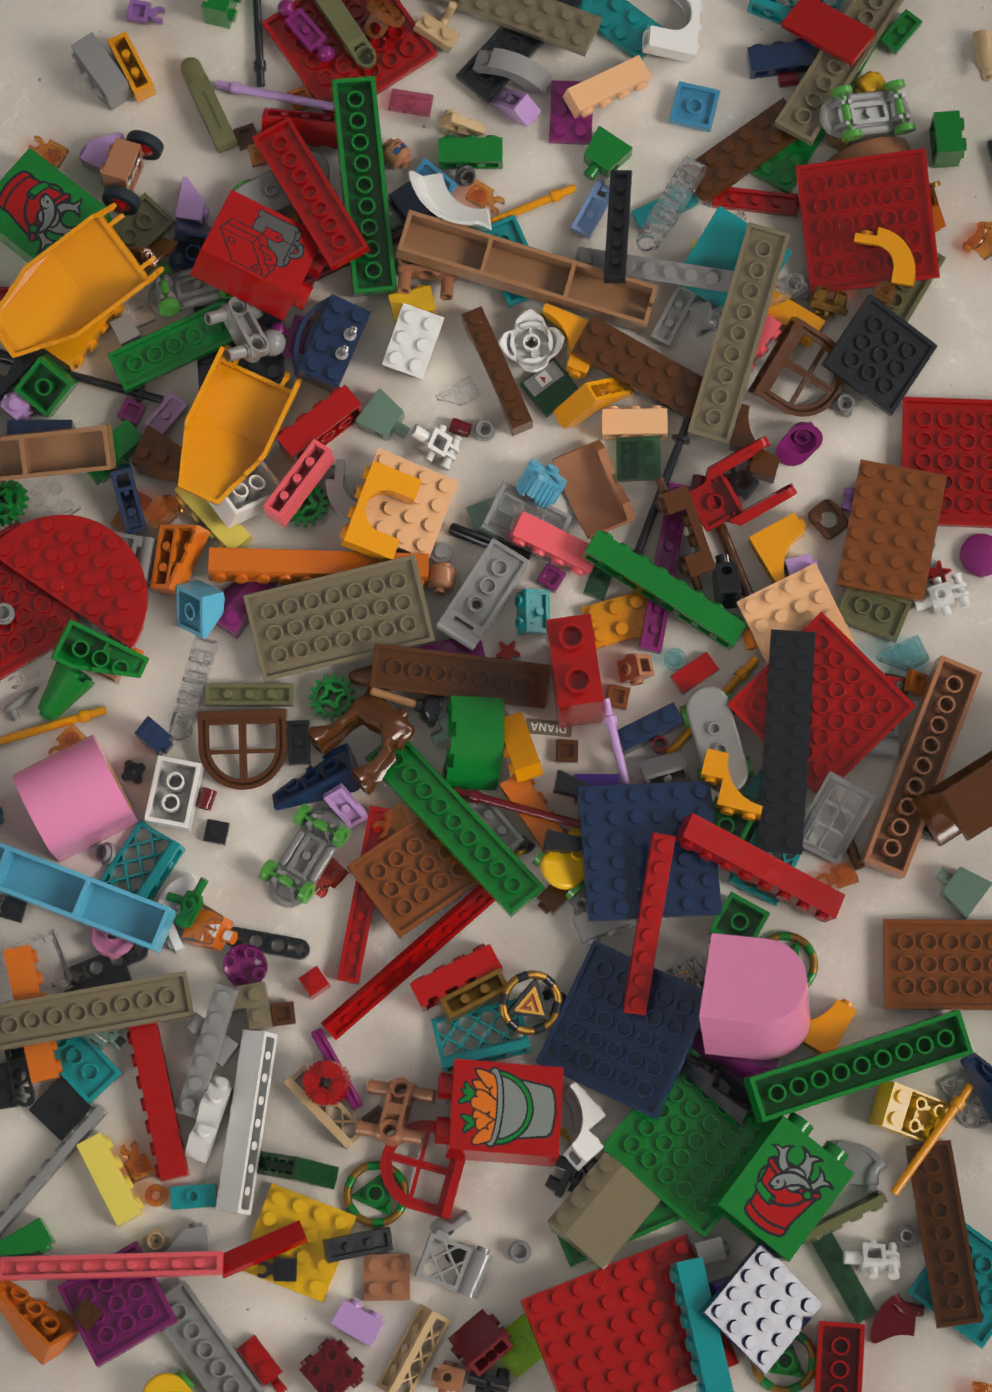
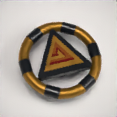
[499,970,562,1035]

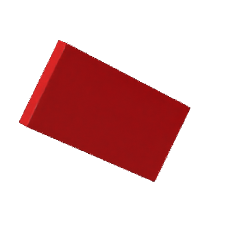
[781,0,876,66]

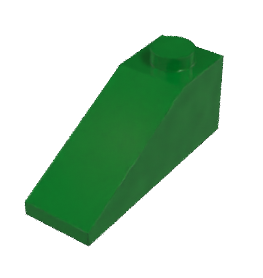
[0,1217,56,1257]

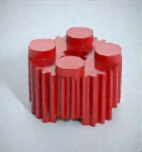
[302,1060,352,1106]

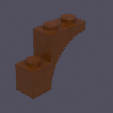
[729,404,780,484]

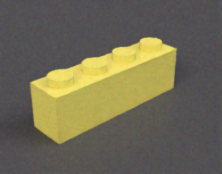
[174,487,253,548]
[76,1132,145,1227]

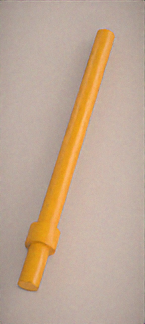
[490,184,577,224]
[665,655,760,754]
[0,705,107,746]
[890,1083,974,1197]

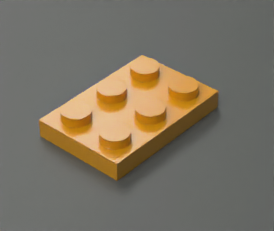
[581,592,647,649]

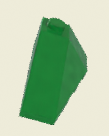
[51,619,150,678]

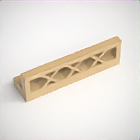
[283,1065,361,1149]
[376,1304,451,1392]

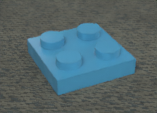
[669,81,720,132]

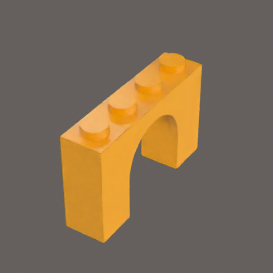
[43,303,125,371]
[339,460,422,562]

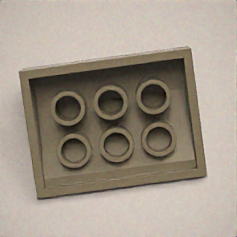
[547,1152,661,1270]

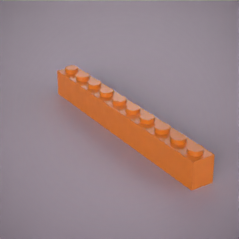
[208,547,429,587]

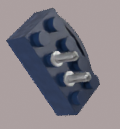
[292,294,371,393]

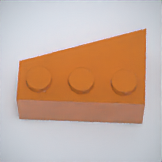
[150,524,210,595]

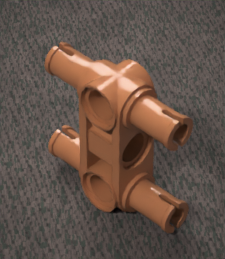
[395,258,458,300]
[356,1078,436,1147]

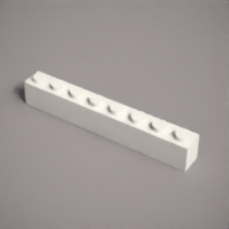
[216,1030,278,1215]

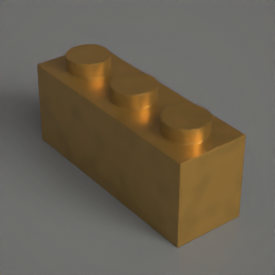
[438,969,507,1024]

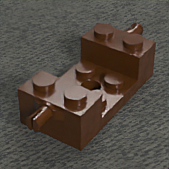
[655,477,716,590]

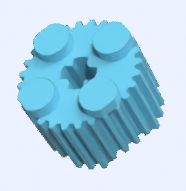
[516,459,567,509]

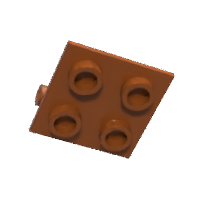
[129,237,178,271]

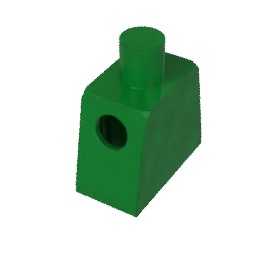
[583,125,632,181]

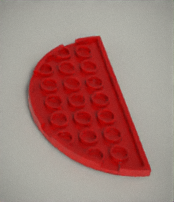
[0,515,148,650]

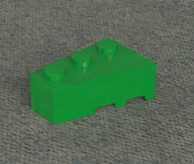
[201,0,241,29]

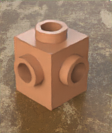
[617,653,655,686]
[431,1360,466,1392]

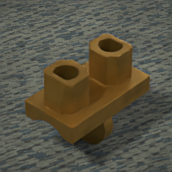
[807,285,848,321]

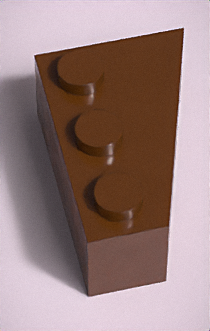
[130,425,182,483]

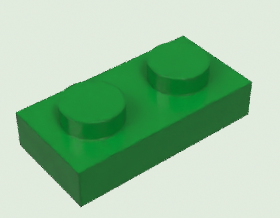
[879,9,923,55]

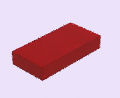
[670,652,719,695]

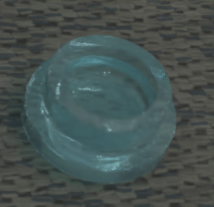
[664,648,686,670]

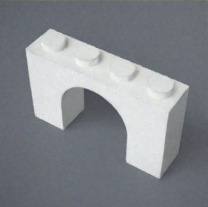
[642,0,703,63]

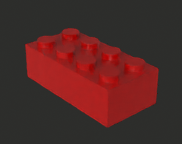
[277,384,363,466]
[813,1321,865,1392]

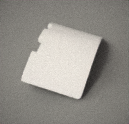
[409,170,492,231]

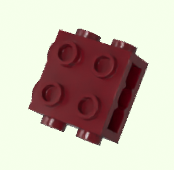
[448,1309,514,1377]
[299,1338,365,1392]

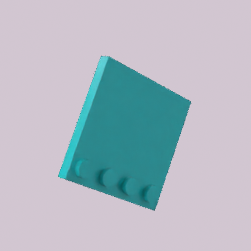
[684,205,793,310]
[906,1222,992,1349]

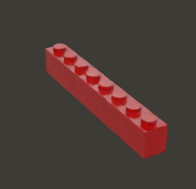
[675,813,845,922]
[126,1023,190,1182]

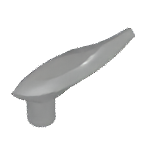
[3,686,39,722]

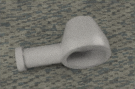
[429,1210,472,1244]

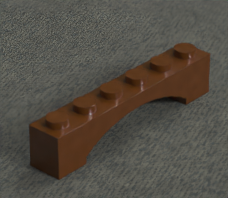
[462,306,533,436]

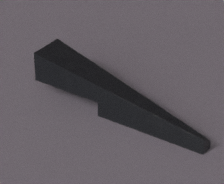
[680,1054,754,1125]

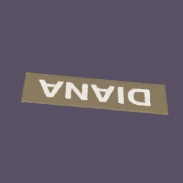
[526,718,572,737]

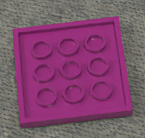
[57,1241,178,1368]

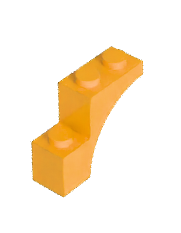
[701,748,763,821]

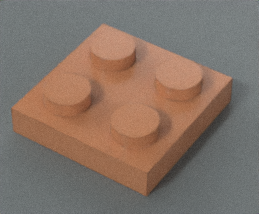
[364,1254,410,1301]

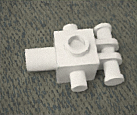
[410,424,463,471]
[914,572,971,617]
[843,1240,900,1280]

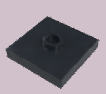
[28,1077,92,1141]

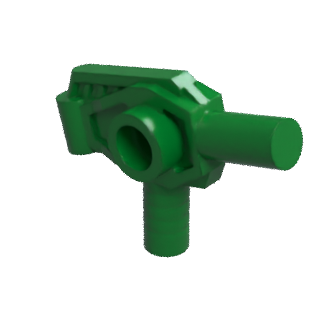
[166,877,209,929]

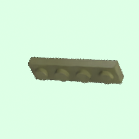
[205,683,294,707]
[805,1190,888,1242]

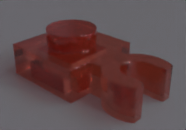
[315,857,349,898]

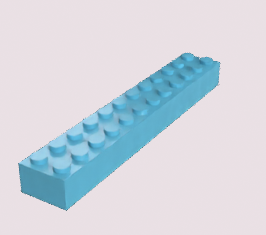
[0,842,177,954]

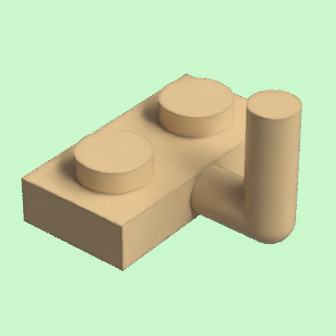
[413,2,460,53]
[438,110,485,136]

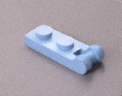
[571,179,609,240]

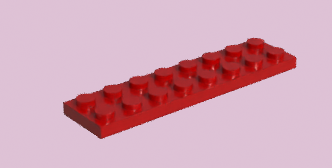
[252,117,370,271]

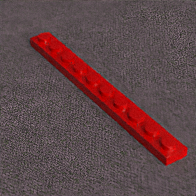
[321,884,495,1040]

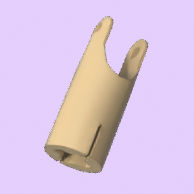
[973,29,992,81]

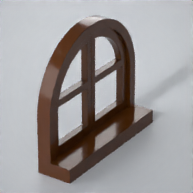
[748,317,844,417]
[197,709,288,790]

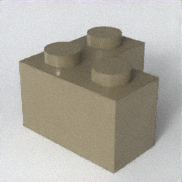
[232,981,274,1031]

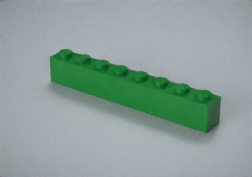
[581,530,747,650]

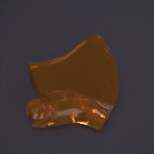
[962,222,992,261]

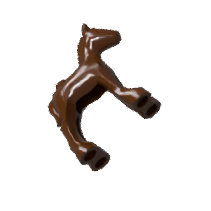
[305,665,415,796]

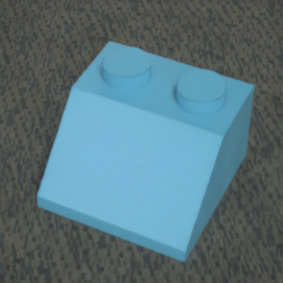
[176,579,225,639]

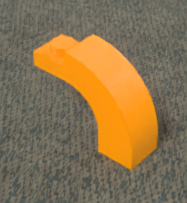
[854,227,916,288]

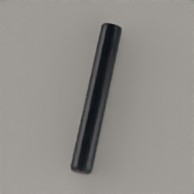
[448,523,531,560]

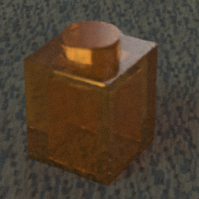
[143,495,183,529]

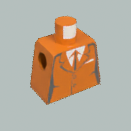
[180,904,238,951]

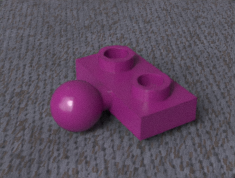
[270,314,315,359]

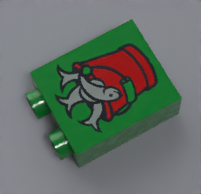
[0,148,112,263]
[707,1112,854,1262]

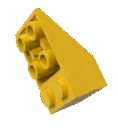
[867,1081,949,1143]

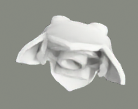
[498,309,565,373]

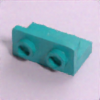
[514,588,550,635]

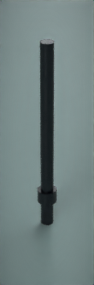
[253,0,266,87]

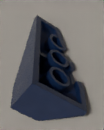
[169,219,211,270]
[272,743,360,810]
[960,1052,992,1123]

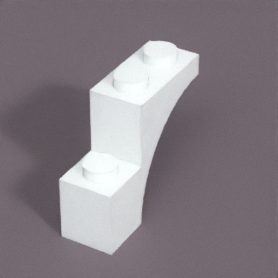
[185,1074,235,1163]
[562,1081,606,1171]

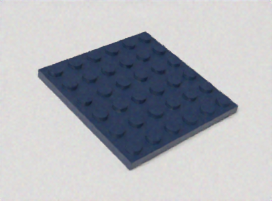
[577,781,722,922]
[536,940,703,1120]

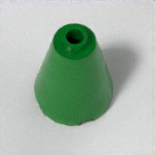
[38,662,95,721]

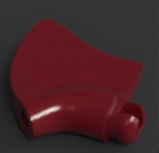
[871,1293,924,1343]

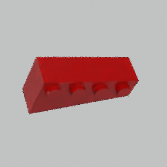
[409,943,503,1012]

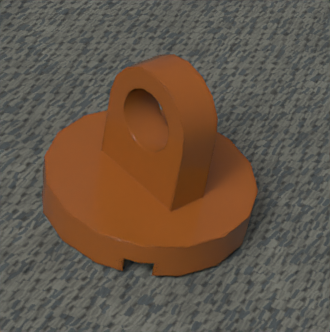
[365,0,405,39]

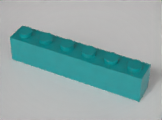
[669,1257,734,1392]

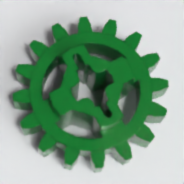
[0,480,30,526]
[289,486,329,528]
[308,674,357,722]

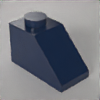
[134,716,174,756]

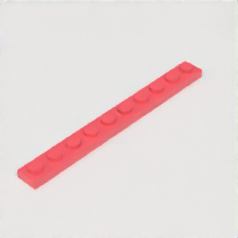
[0,1251,223,1281]

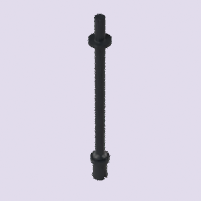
[0,349,164,404]
[632,417,691,555]

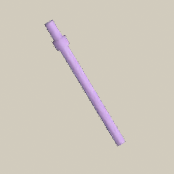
[215,80,333,111]
[603,698,630,785]

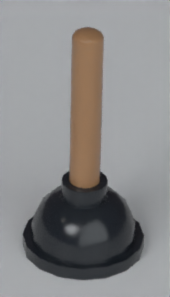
[370,687,443,728]

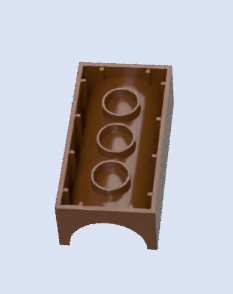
[912,750,992,846]

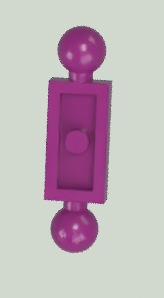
[278,0,334,62]

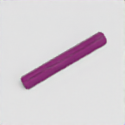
[311,1028,363,1110]

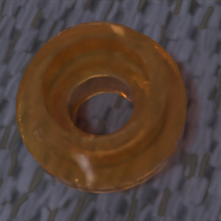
[145,1184,168,1207]

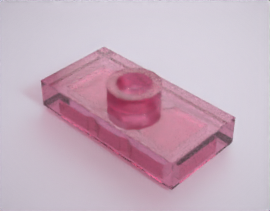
[388,88,434,117]

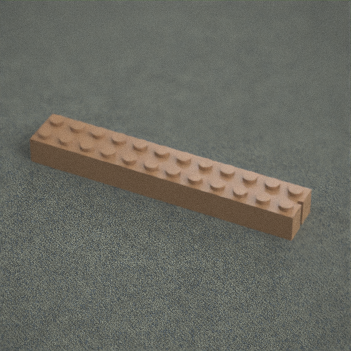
[395,210,658,333]
[0,424,117,481]

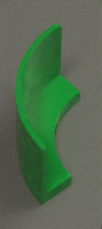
[442,696,504,791]

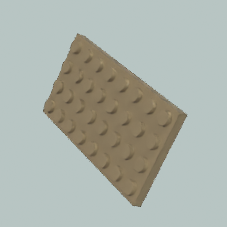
[243,554,435,681]

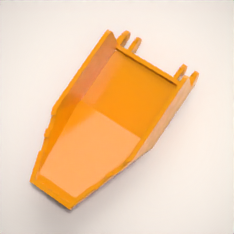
[0,203,165,358]
[178,344,302,506]

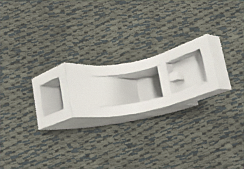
[158,872,197,954]

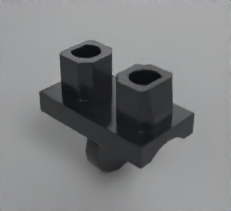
[545,1155,583,1198]
[467,1367,511,1392]

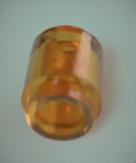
[873,281,896,307]

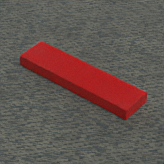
[711,187,799,217]
[222,1220,308,1279]

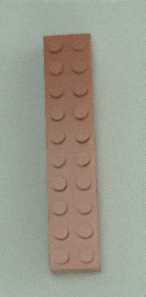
[859,655,982,879]

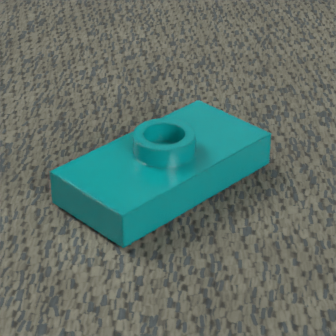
[170,1183,217,1210]

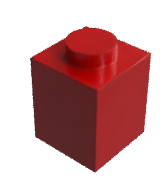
[298,966,331,1000]

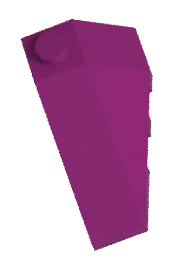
[215,582,278,639]
[692,1032,779,1079]

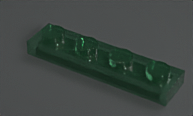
[811,1232,877,1324]

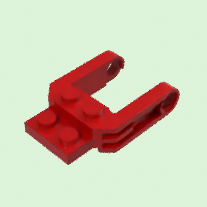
[689,435,797,532]

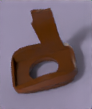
[808,499,848,540]

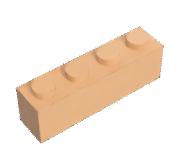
[563,55,652,118]

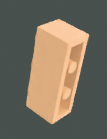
[602,405,668,440]

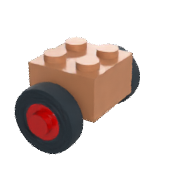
[100,130,164,216]

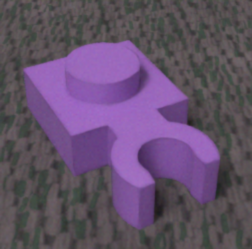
[126,0,165,25]

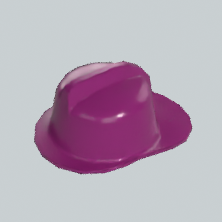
[776,421,823,466]

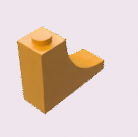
[541,303,590,379]
[553,377,635,429]
[748,512,806,584]
[801,998,857,1054]

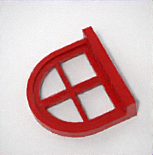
[380,1120,465,1220]

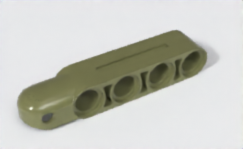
[312,0,377,69]
[180,57,238,154]

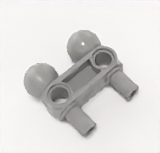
[204,297,286,363]

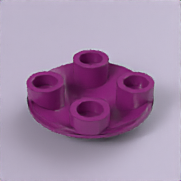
[959,534,992,578]
[223,944,268,987]

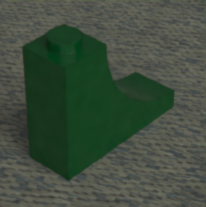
[257,1151,339,1190]

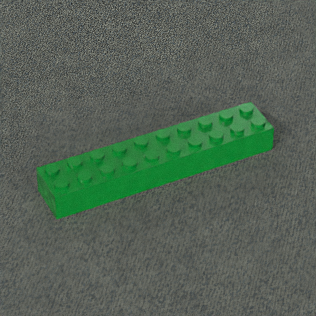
[331,76,397,297]
[743,1010,973,1122]

